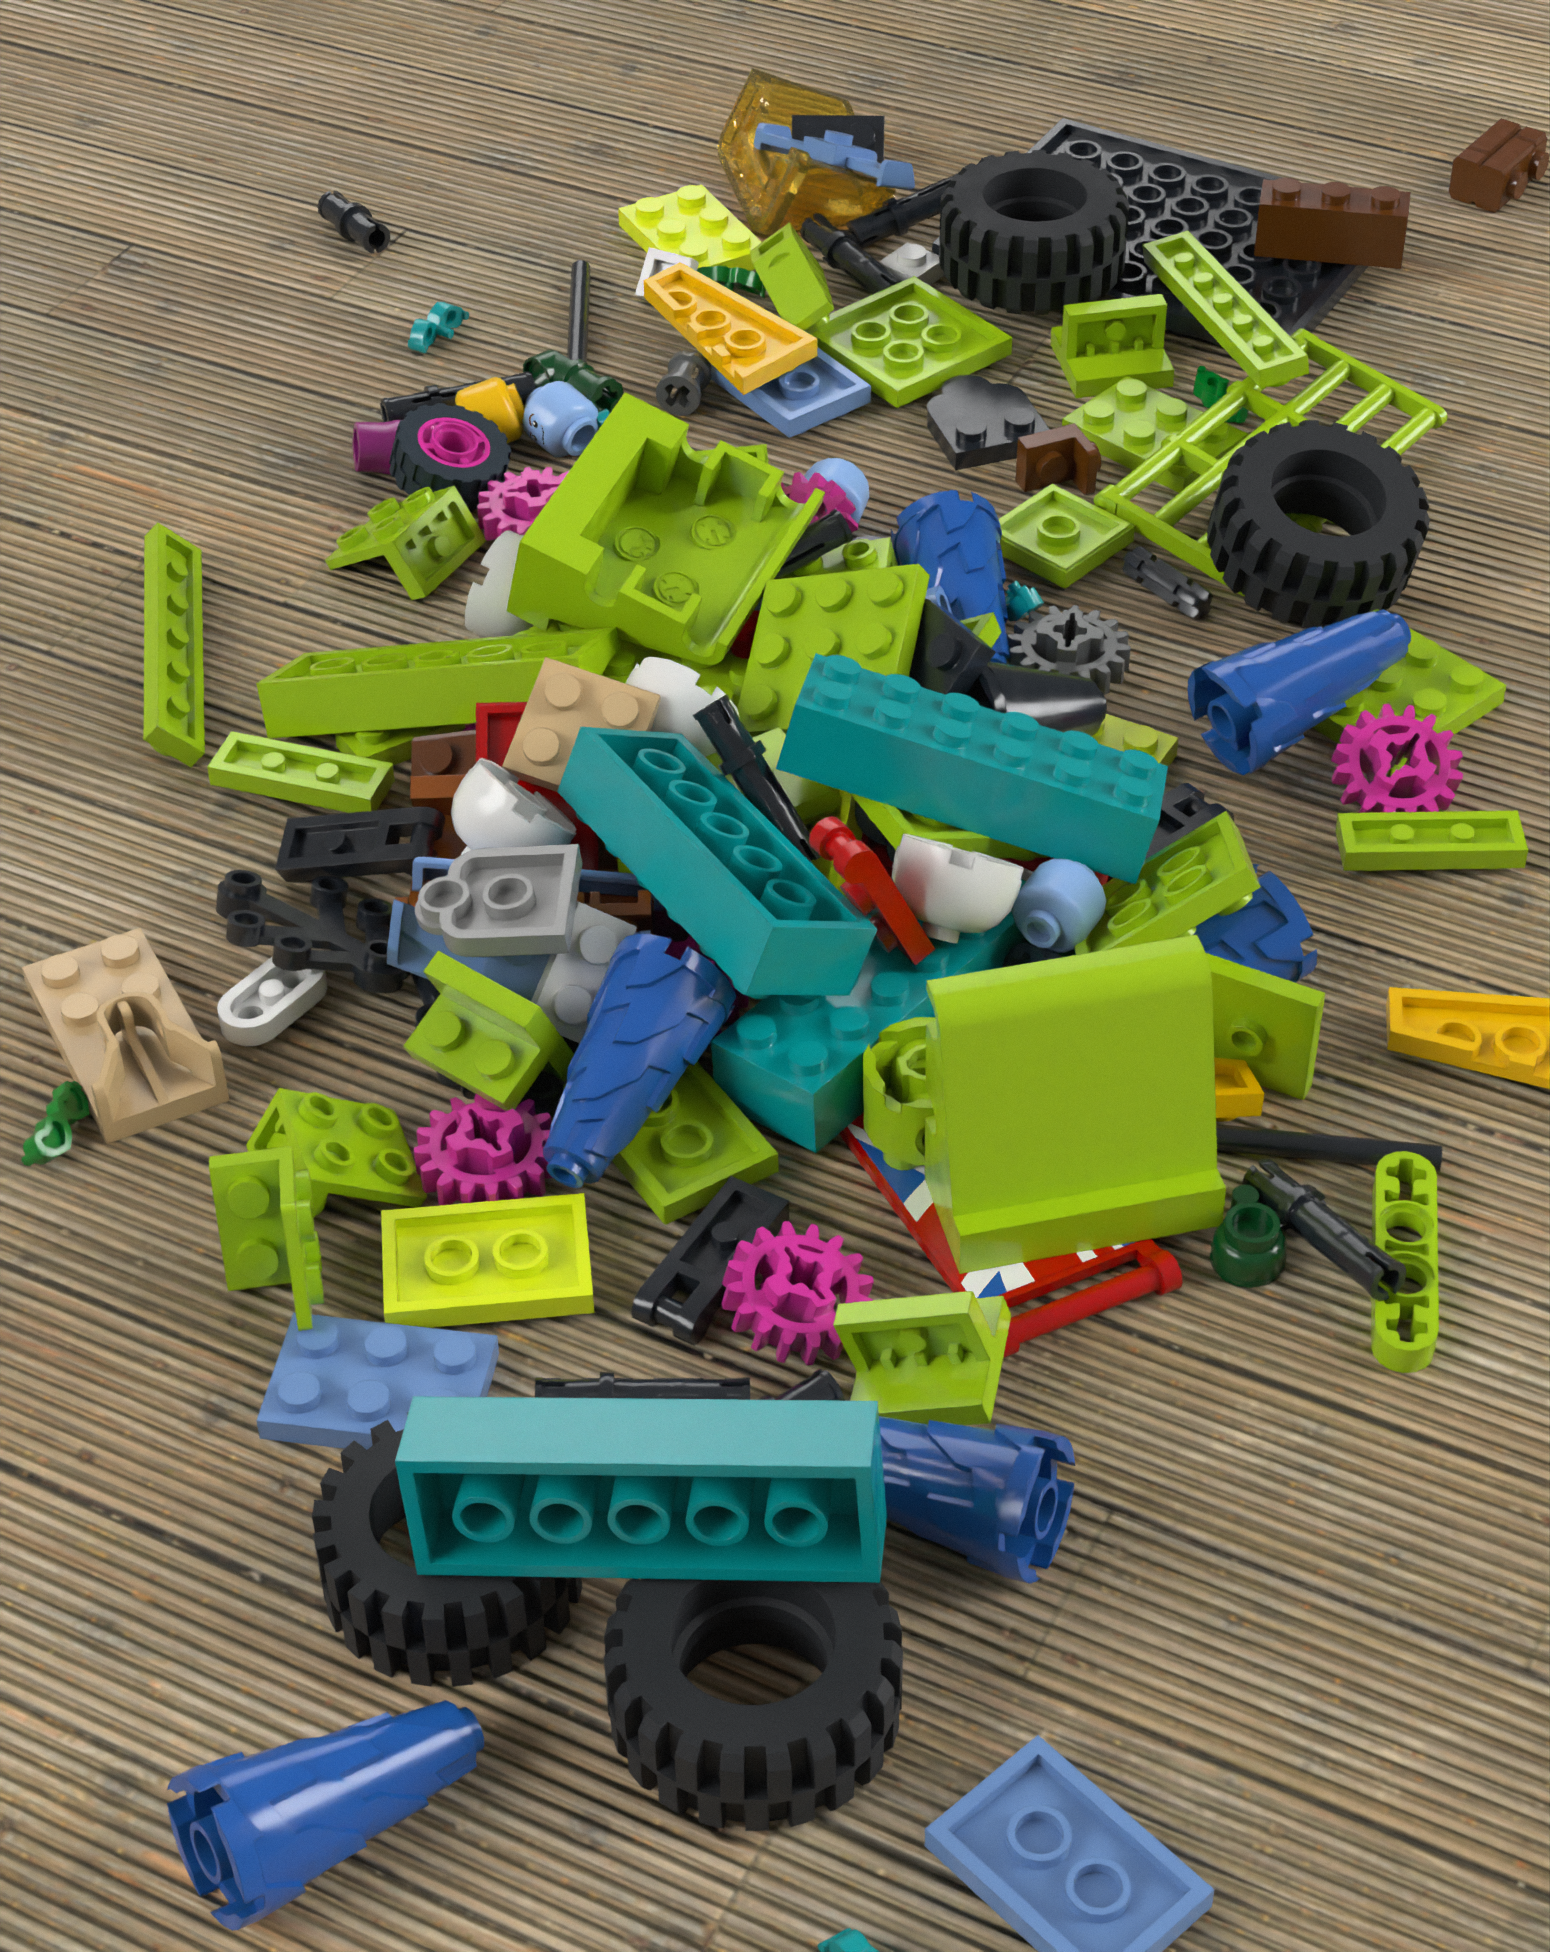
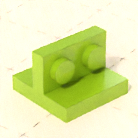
[1050,294,1175,398]
[403,951,574,1111]
[833,1291,1011,1426]

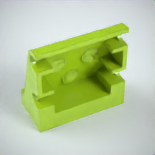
[506,392,825,665]
[925,935,1226,1274]

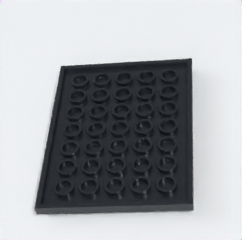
[932,118,1368,348]

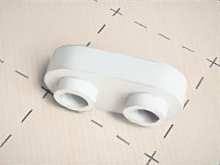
[217,957,327,1046]

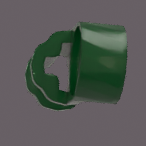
[523,349,624,413]

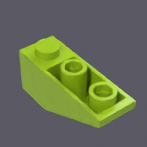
[750,222,834,334]

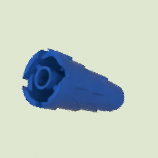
[891,490,1011,664]
[1187,609,1411,775]
[1194,864,1317,983]
[543,934,736,1188]
[879,1416,1075,1584]
[167,1700,484,1931]

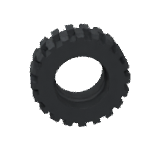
[939,150,1129,315]
[1207,420,1430,629]
[604,1578,903,1831]

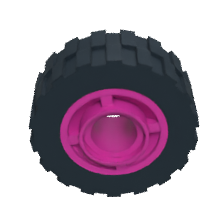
[389,403,511,513]

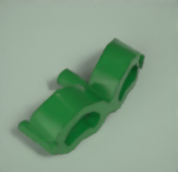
[697,266,766,299]
[1193,366,1249,423]
[21,1081,89,1166]

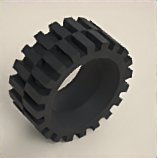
[312,1412,582,1687]

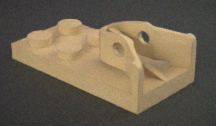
[22,928,230,1144]

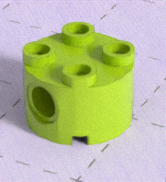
[863,1017,936,1170]

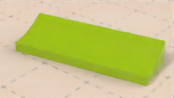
[256,627,621,739]

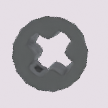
[656,350,712,416]

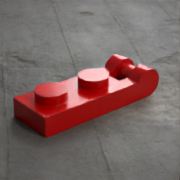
[809,816,935,966]

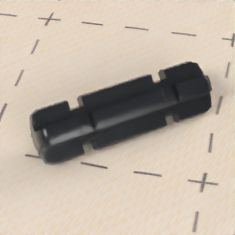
[1122,546,1213,620]

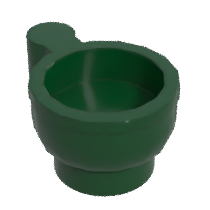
[1209,1185,1287,1288]

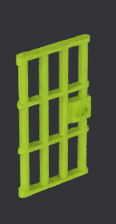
[1094,329,1448,596]

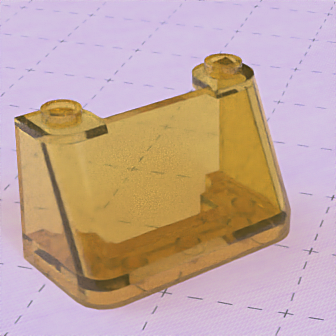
[718,68,896,236]

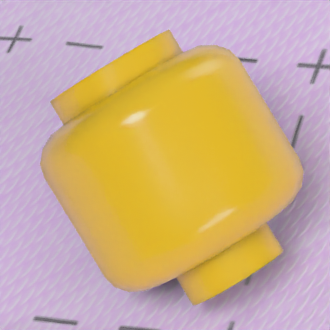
[455,377,525,444]

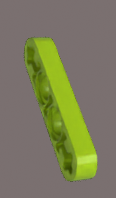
[1371,1151,1439,1373]

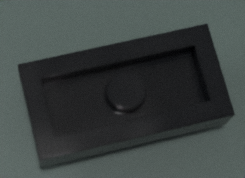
[791,115,885,166]

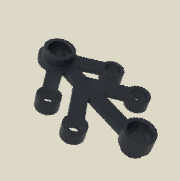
[216,870,411,994]

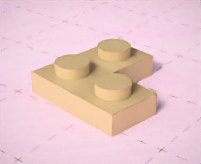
[502,657,661,792]

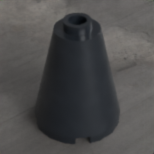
[966,661,1107,736]

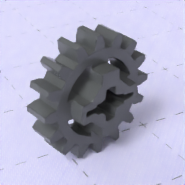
[1007,605,1131,695]

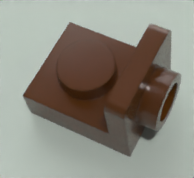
[1015,423,1101,495]

